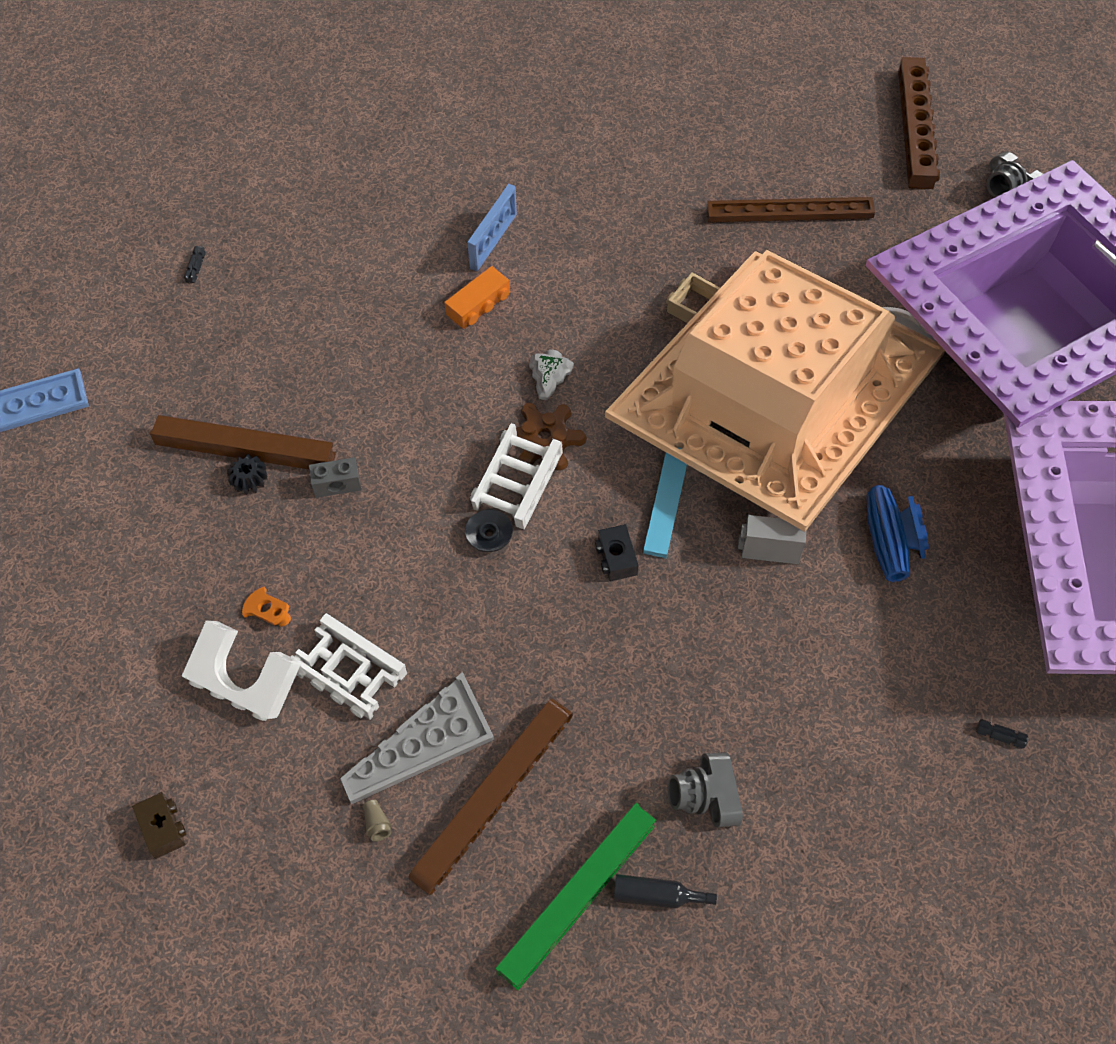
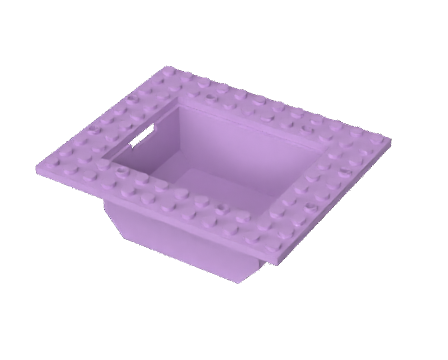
[1003,401,1116,674]

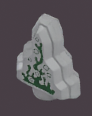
[529,350,574,400]

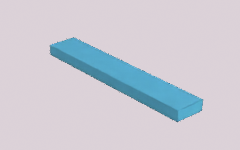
[643,447,687,558]

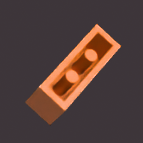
[444,266,510,329]

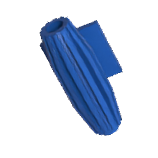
[867,485,929,582]

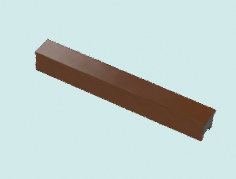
[150,415,336,470]

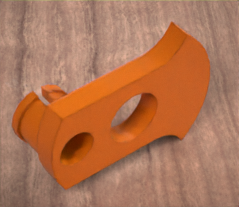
[242,587,291,627]

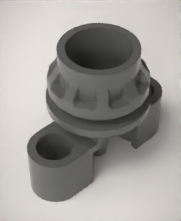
[987,151,1043,197]
[667,752,743,827]

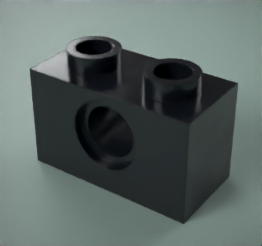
[595,524,639,582]

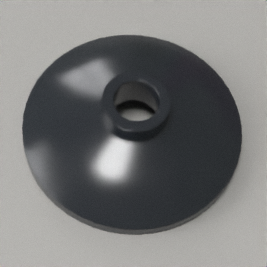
[465,509,513,552]

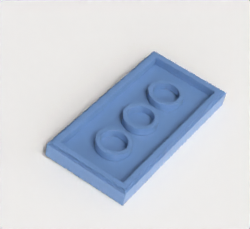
[468,184,517,271]
[0,368,89,432]

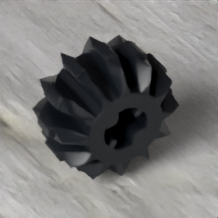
[227,454,268,495]

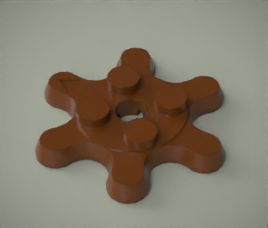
[505,403,587,471]

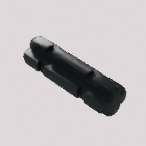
[184,246,206,283]
[976,719,1029,749]

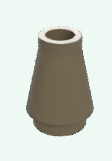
[363,800,392,841]

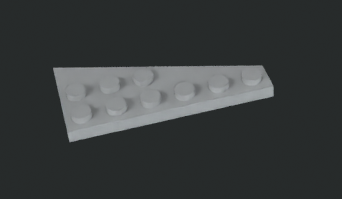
[340,672,494,804]

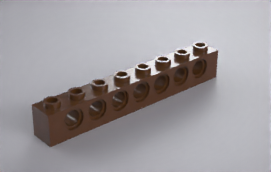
[898,57,940,189]

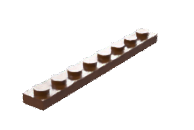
[707,197,875,222]

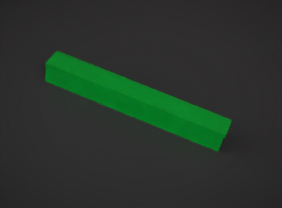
[495,802,656,991]

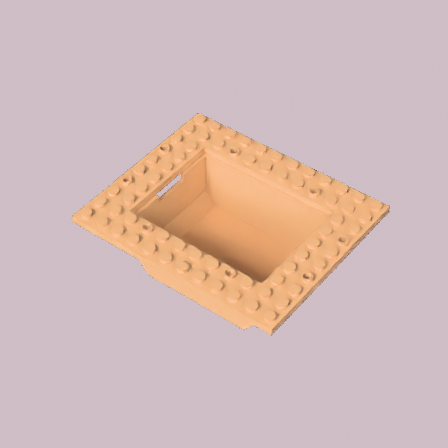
[605,250,945,532]

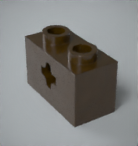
[132,792,187,859]

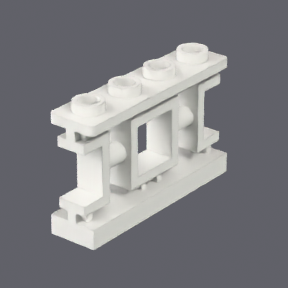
[291,613,407,720]

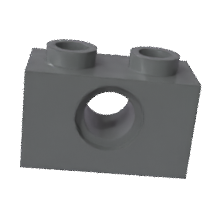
[309,457,362,498]

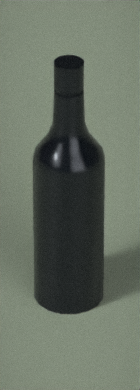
[614,874,717,909]

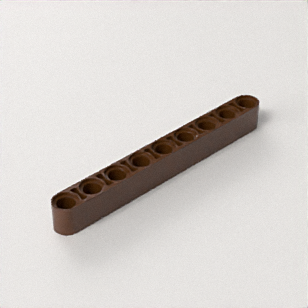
[408,698,573,895]

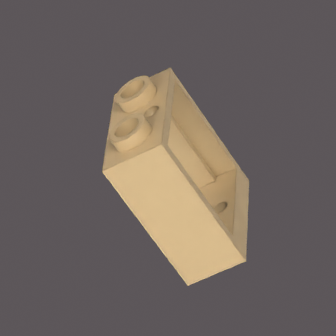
[666,272,720,323]

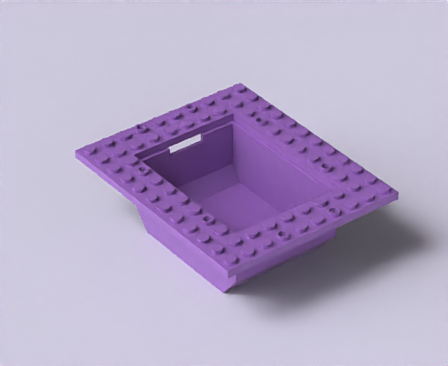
[865,160,1116,428]

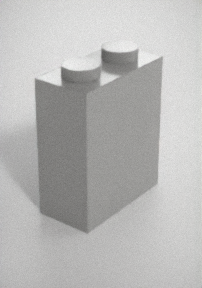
[738,515,806,564]

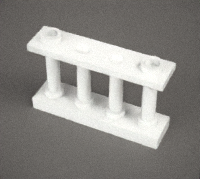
[470,423,563,529]

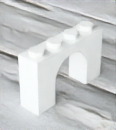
[182,621,302,721]

